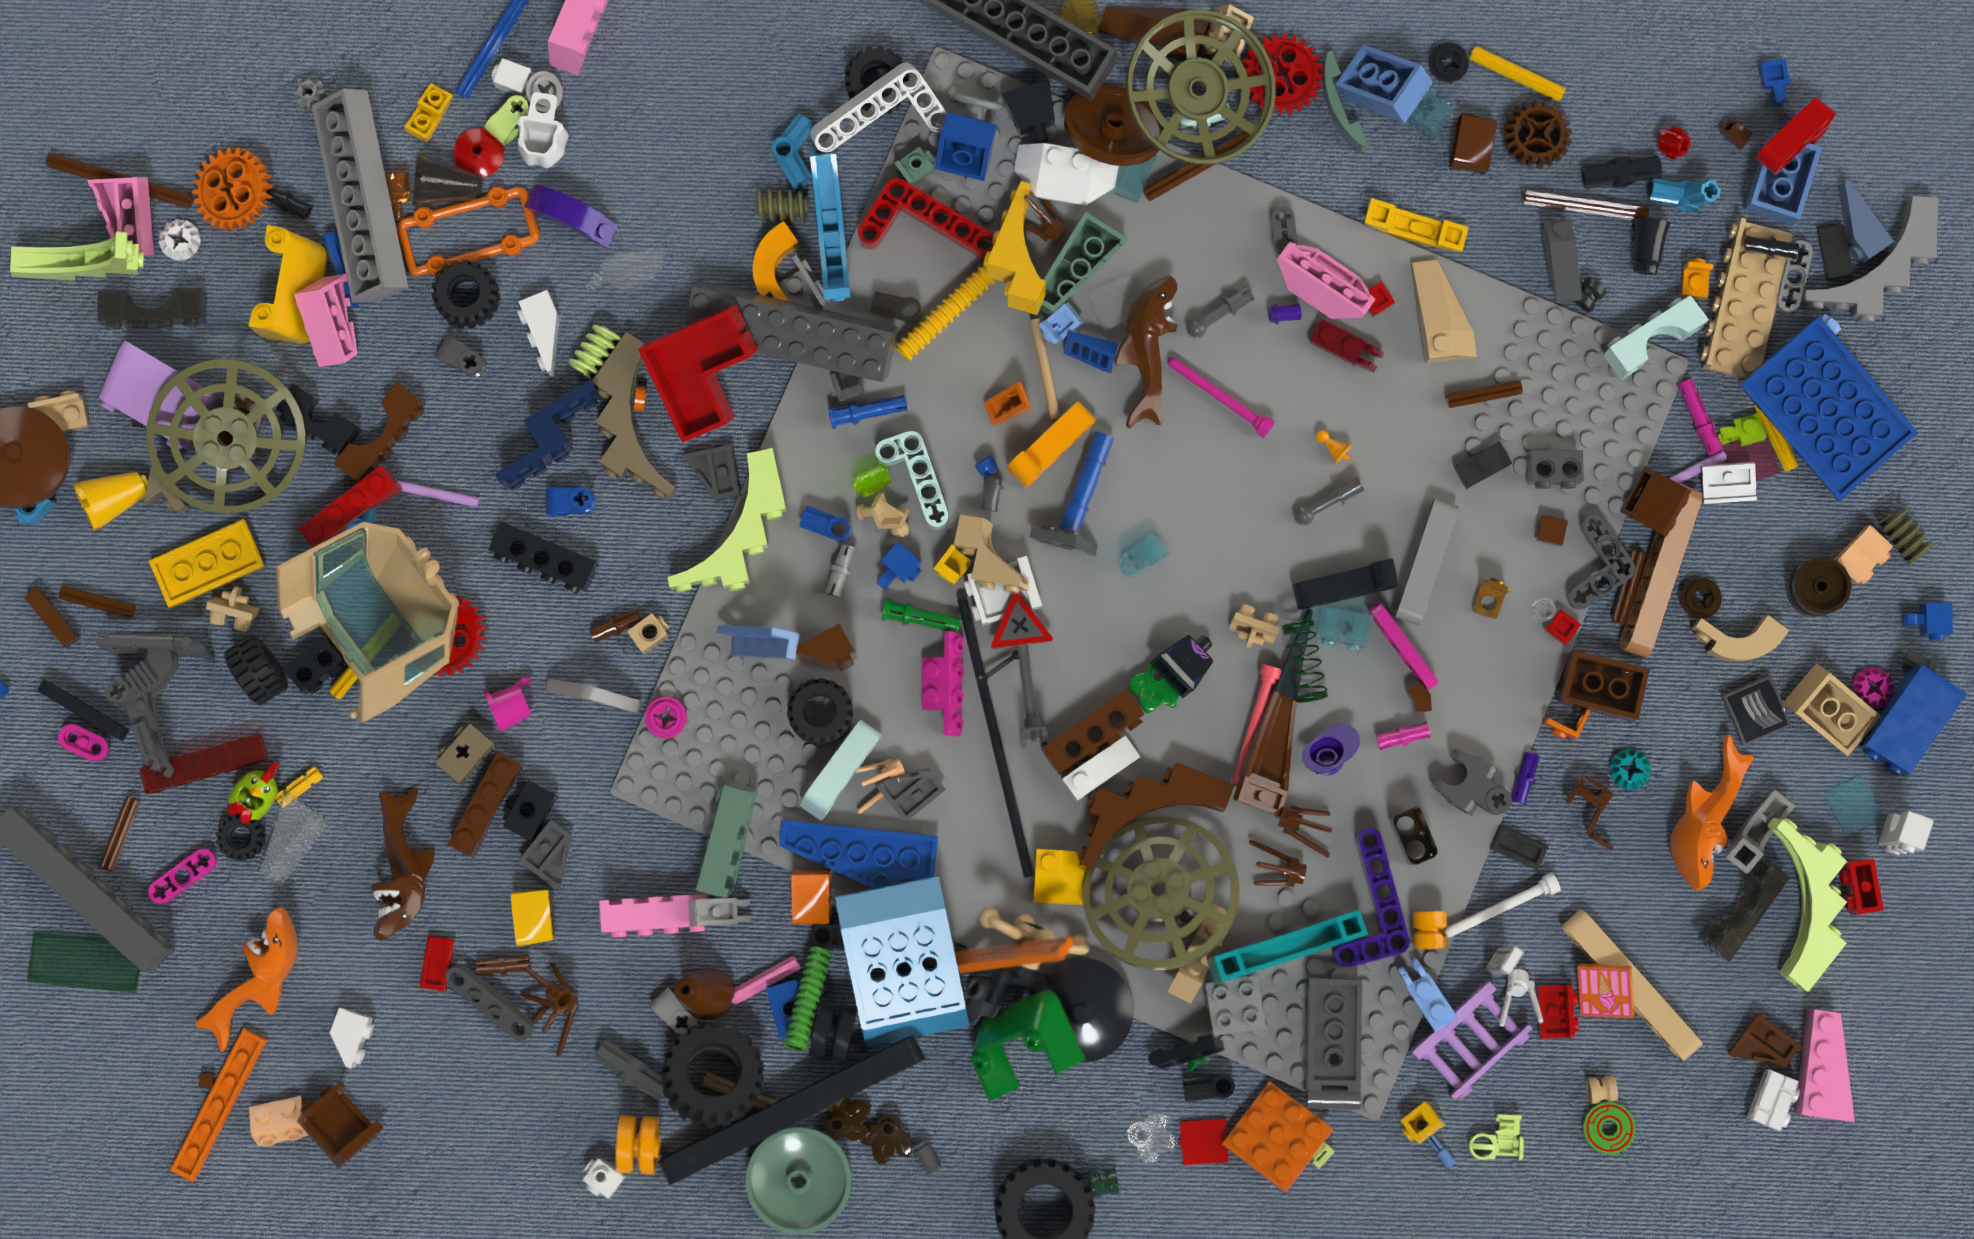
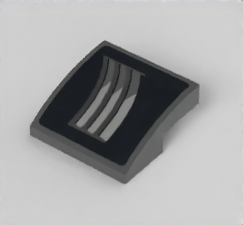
[1721,675,1791,746]

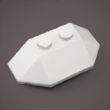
[1014,143,1118,206]

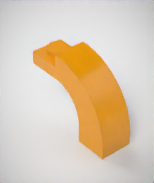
[753,221,799,301]

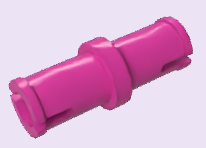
[1376,721,1431,751]

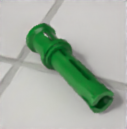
[881,598,961,633]

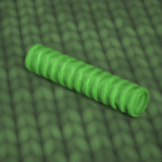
[784,946,832,1051]

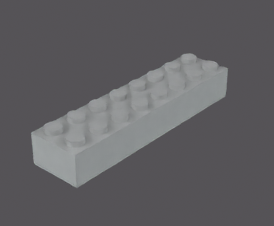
[311,88,409,303]

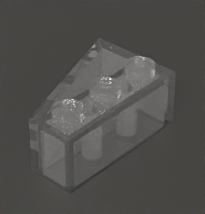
[258,789,329,886]

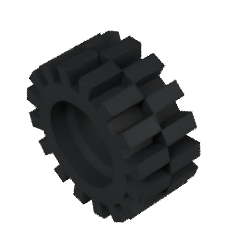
[215,814,267,861]

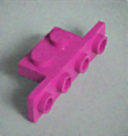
[922,631,964,737]

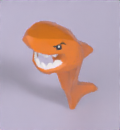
[1670,734,1754,891]
[195,907,298,1052]

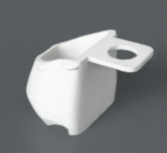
[517,92,568,168]

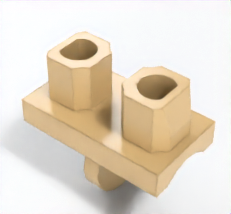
[206,586,260,632]
[1229,604,1280,650]

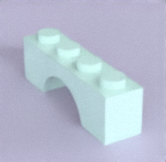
[1603,295,1709,380]

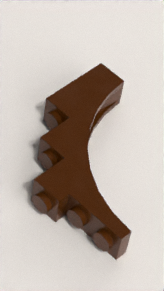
[1077,762,1235,872]

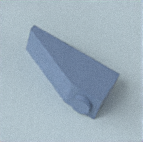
[1838,179,1894,264]

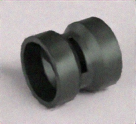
[1573,277,1607,313]

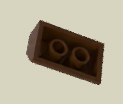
[796,623,857,671]

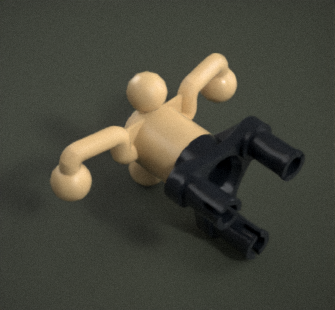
[979,908,1090,1007]

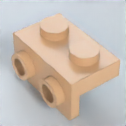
[249,1096,308,1146]

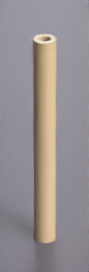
[1030,318,1060,421]

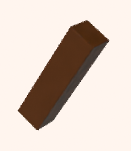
[24,587,80,648]

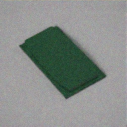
[27,932,140,993]

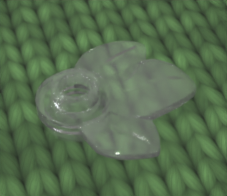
[1127,1112,1177,1164]

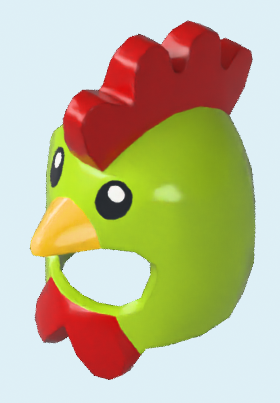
[228,761,280,824]

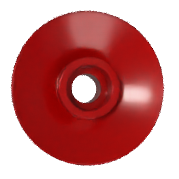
[453,127,505,178]

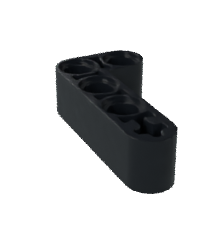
[1292,559,1399,610]

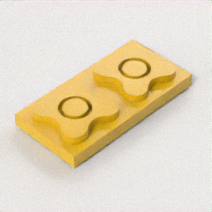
[149,519,266,609]

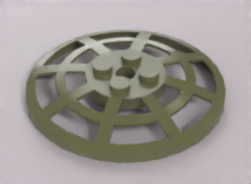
[1126,10,1276,165]
[146,358,306,513]
[1083,817,1240,970]

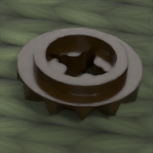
[1679,578,1722,619]

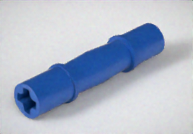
[1059,432,1114,532]

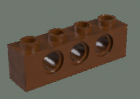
[1041,689,1145,776]

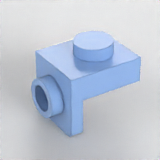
[1038,302,1084,344]

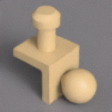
[855,493,910,538]

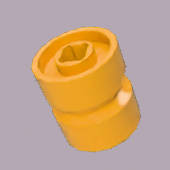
[1412,912,1448,949]

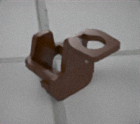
[1565,776,1614,851]

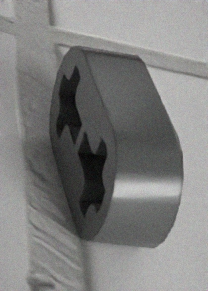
[1271,206,1297,255]

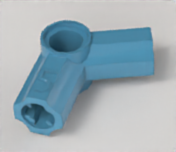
[772,114,815,189]
[1649,178,1721,212]

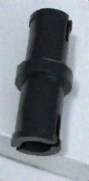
[265,187,313,220]
[1744,235,1799,260]

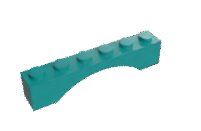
[1207,910,1368,985]

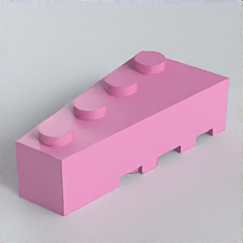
[599,894,709,938]

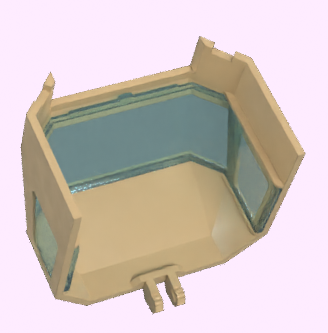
[276,522,459,723]

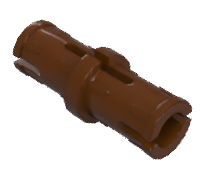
[476,954,530,976]

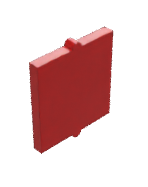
[1179,1118,1229,1166]

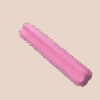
[732,956,801,1005]

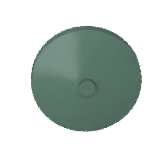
[746,1127,852,1234]

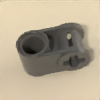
[434,334,486,378]

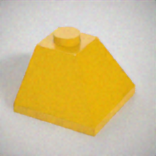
[1033,849,1087,905]

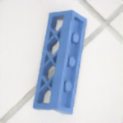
[717,625,799,660]

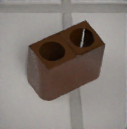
[1449,113,1497,174]

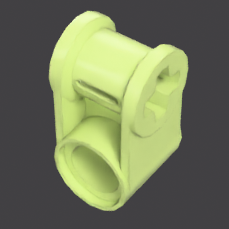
[485,95,530,145]

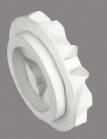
[158,219,201,260]

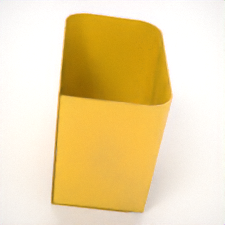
[510,890,556,947]

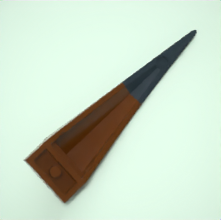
[1233,609,1313,816]

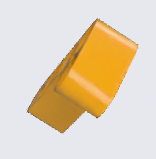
[1007,401,1097,489]

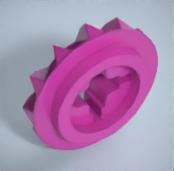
[1852,667,1894,709]
[645,697,687,738]

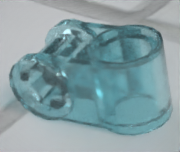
[1119,532,1170,577]

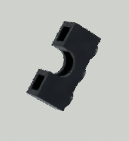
[275,384,361,455]

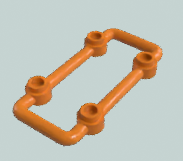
[396,186,540,277]

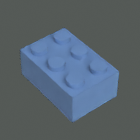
[1335,44,1433,123]
[1744,132,1822,226]

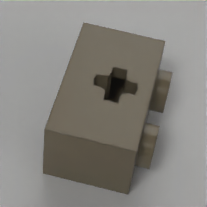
[436,724,497,785]

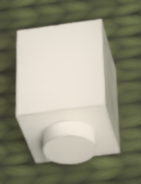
[492,58,533,98]

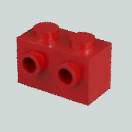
[1839,858,1884,915]

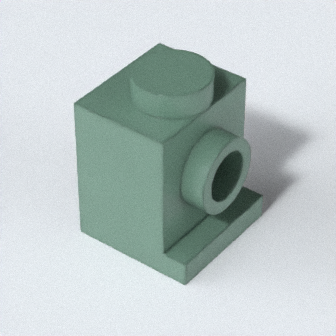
[894,146,936,186]

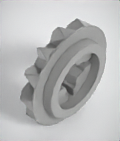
[524,71,563,112]

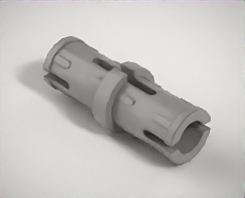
[824,543,857,598]

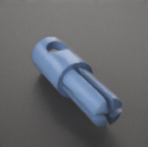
[1427,1134,1456,1169]

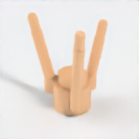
[855,758,906,814]

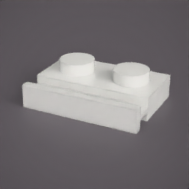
[1701,462,1757,504]

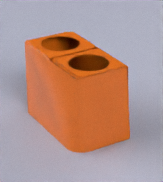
[791,868,832,924]

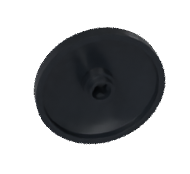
[1042,957,1134,1063]

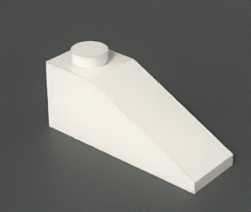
[1062,736,1140,802]

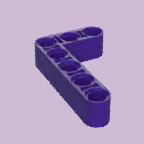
[1333,828,1410,968]

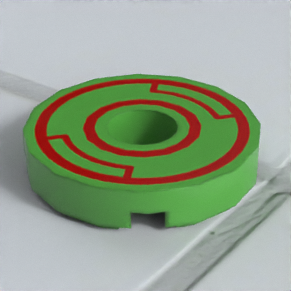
[1582,1102,1636,1155]

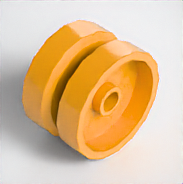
[616,1115,660,1175]

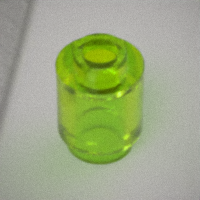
[851,464,891,498]

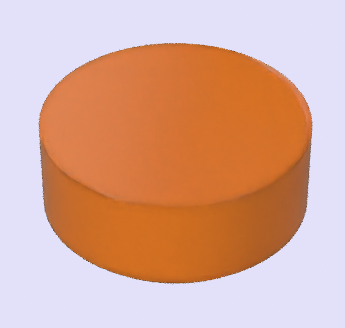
[634,385,647,412]

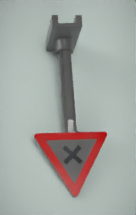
[991,593,1053,748]

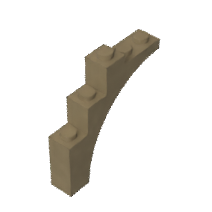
[592,332,677,499]

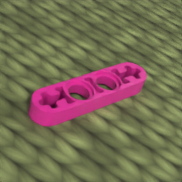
[1367,602,1438,691]

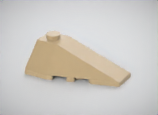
[1412,260,1477,364]

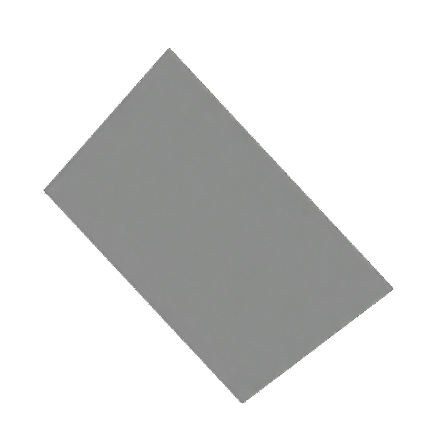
[611,47,1688,1121]

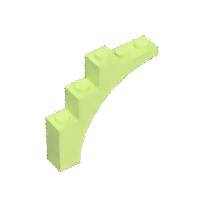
[10,232,144,281]
[668,448,787,593]
[1767,818,1847,992]

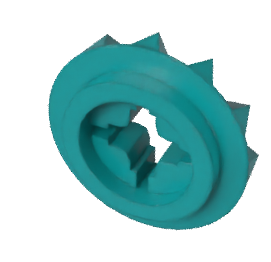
[1609,749,1652,790]

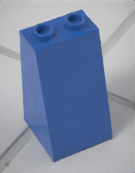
[1860,665,1967,776]

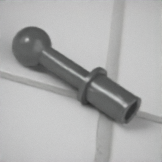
[1186,286,1255,338]
[1294,477,1365,525]

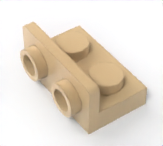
[1201,4,1254,65]
[28,391,90,433]

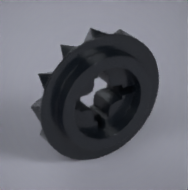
[1428,42,1469,84]

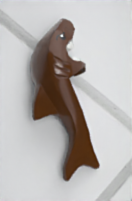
[1114,275,1178,429]
[371,787,435,942]

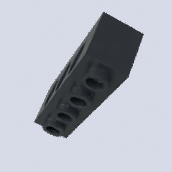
[488,521,598,594]

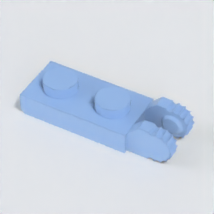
[1397,957,1457,1032]

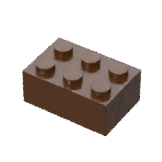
[1557,650,1650,722]

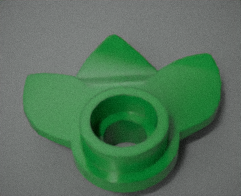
[1128,665,1179,714]

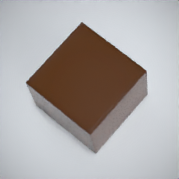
[199,1074,215,1087]

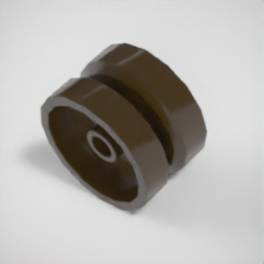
[1786,557,1852,618]

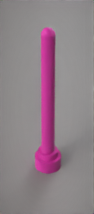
[1168,357,1275,438]

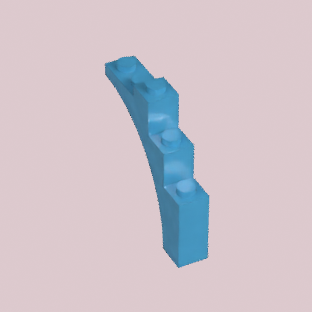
[810,148,850,302]

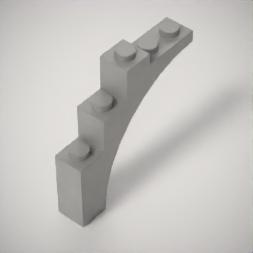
[1800,196,1938,323]

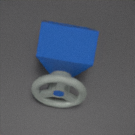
[935,92,1003,181]

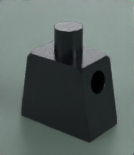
[1002,79,1055,144]

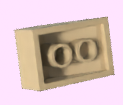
[1783,663,1882,756]

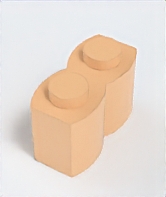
[1834,525,1893,585]

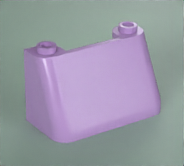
[98,340,221,452]

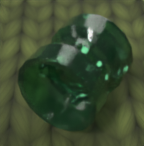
[1089,1168,1119,1198]

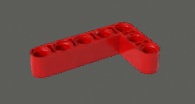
[858,178,994,259]

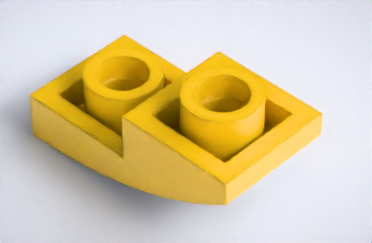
[404,83,453,143]

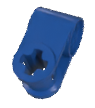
[545,487,596,516]

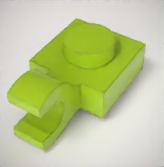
[1717,413,1767,447]

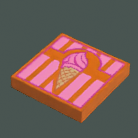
[1578,964,1635,1019]

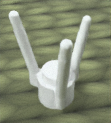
[1499,969,1543,1027]

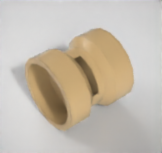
[1586,1075,1618,1104]

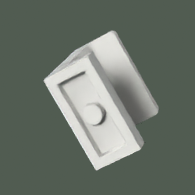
[964,556,1042,626]

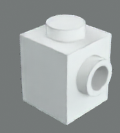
[583,1157,626,1199]

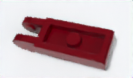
[1309,318,1384,373]

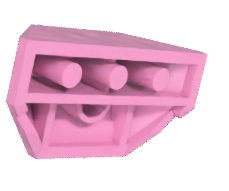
[1277,242,1375,319]

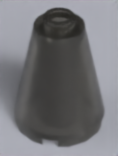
[412,154,483,205]

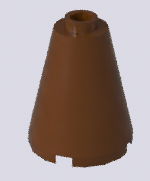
[675,968,735,1020]

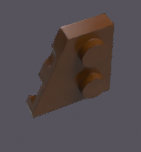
[1727,1013,1802,1066]

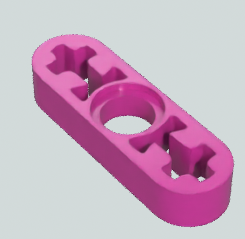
[148,849,218,904]

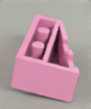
[87,177,154,255]

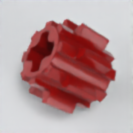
[1657,126,1691,160]

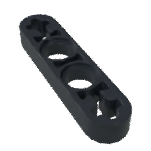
[37,679,130,741]

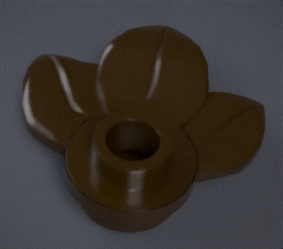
[824,1098,871,1142]
[861,1114,912,1165]

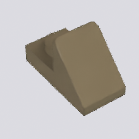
[144,466,190,515]

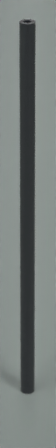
[957,597,1034,878]

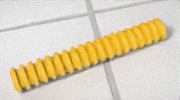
[895,262,995,361]

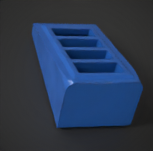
[1063,331,1119,373]

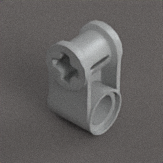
[649,987,698,1034]

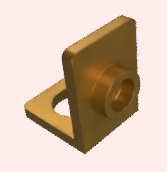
[1473,578,1511,619]

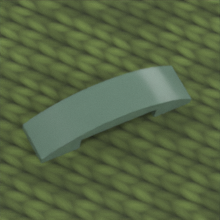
[1322,51,1368,152]

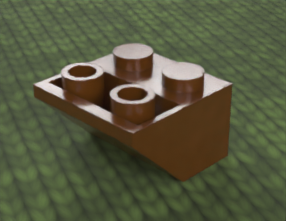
[1620,466,1692,537]

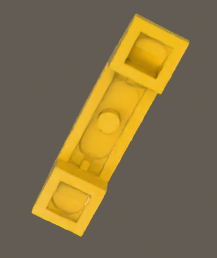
[1364,198,1469,252]

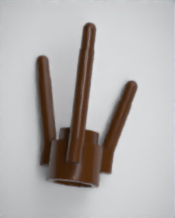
[1024,195,1067,243]
[1278,805,1332,857]
[1249,840,1307,887]
[520,963,574,1011]
[531,995,579,1056]

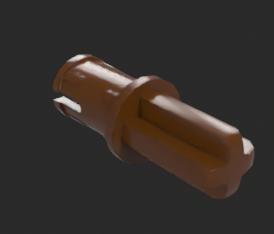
[589,609,642,643]

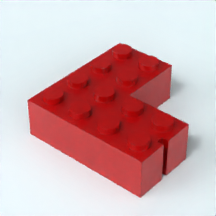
[638,304,758,443]

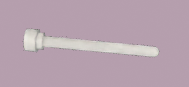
[1443,872,1561,938]

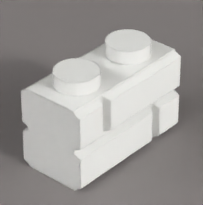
[1746,1069,1800,1131]

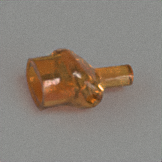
[385,172,411,220]

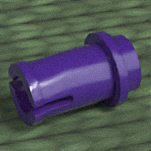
[1268,304,1302,325]

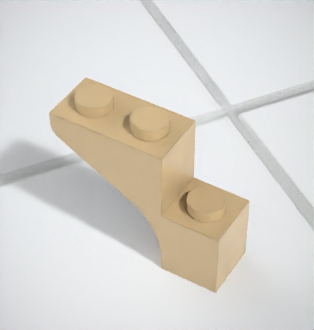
[954,515,1029,594]
[1167,903,1227,1004]

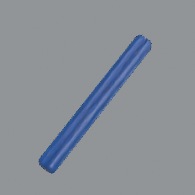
[455,0,529,99]

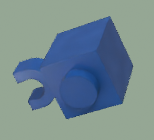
[877,542,922,590]
[1902,603,1953,641]

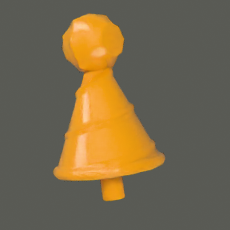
[1316,430,1352,464]

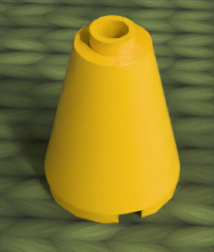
[73,471,148,531]

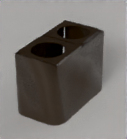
[1389,806,1438,866]

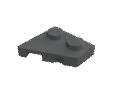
[1029,525,1098,556]
[874,768,946,823]

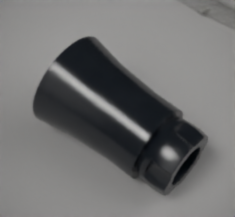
[1633,217,1671,276]

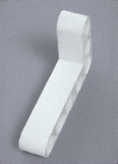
[810,63,947,152]

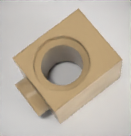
[627,613,670,655]

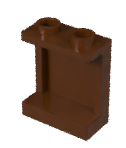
[297,1082,383,1168]

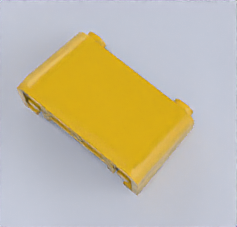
[249,225,328,344]

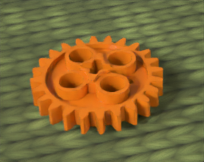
[192,147,273,231]

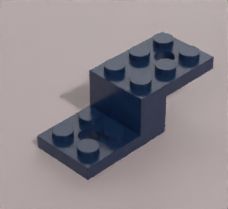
[495,380,601,490]

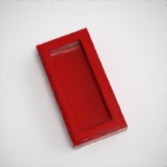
[419,935,455,991]

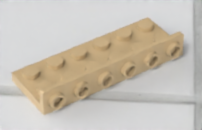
[1700,217,1793,379]

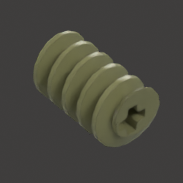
[755,188,809,223]
[1877,507,1933,565]

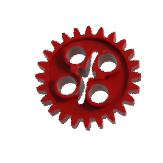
[1242,33,1324,117]
[403,595,488,677]

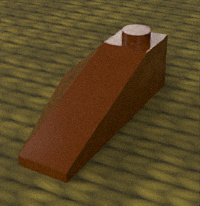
[1098,6,1209,62]

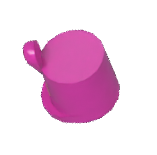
[483,676,532,732]

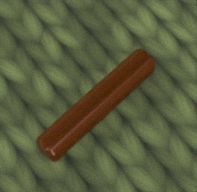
[1446,380,1523,408]
[1612,550,1646,625]
[59,586,136,618]
[99,796,140,871]

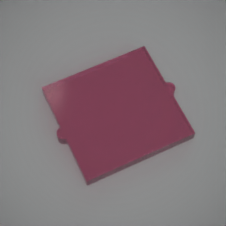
[1723,437,1781,481]

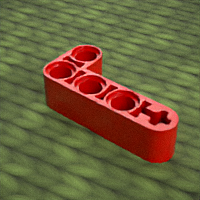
[1755,97,1837,175]

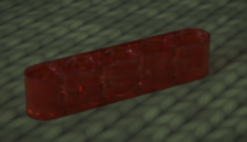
[139,734,269,795]

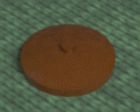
[1064,85,1164,166]
[0,406,70,509]

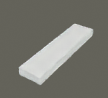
[1486,947,1523,975]

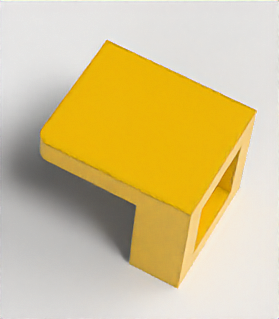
[934,544,972,587]

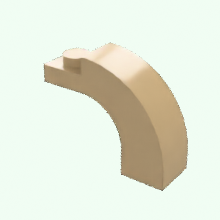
[1691,615,1789,662]

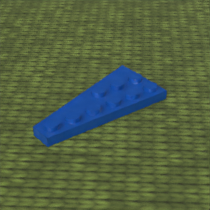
[779,820,938,889]

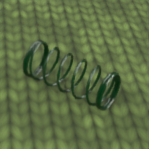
[1281,620,1329,703]

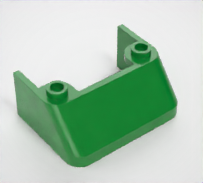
[971,990,1085,1102]

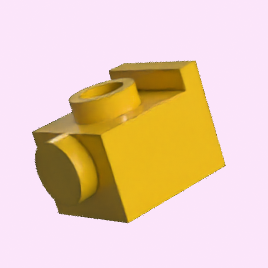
[1401,1101,1446,1144]

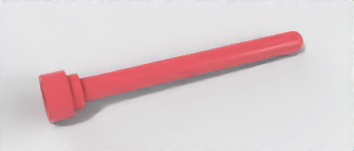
[1232,664,1282,787]

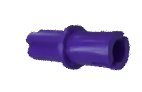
[1511,752,1540,805]

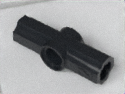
[1581,155,1662,189]

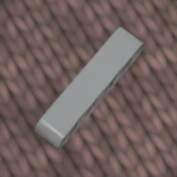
[1394,498,1459,625]

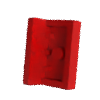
[1537,985,1579,1039]

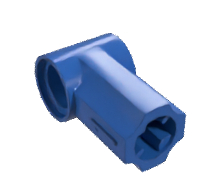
[799,506,853,543]

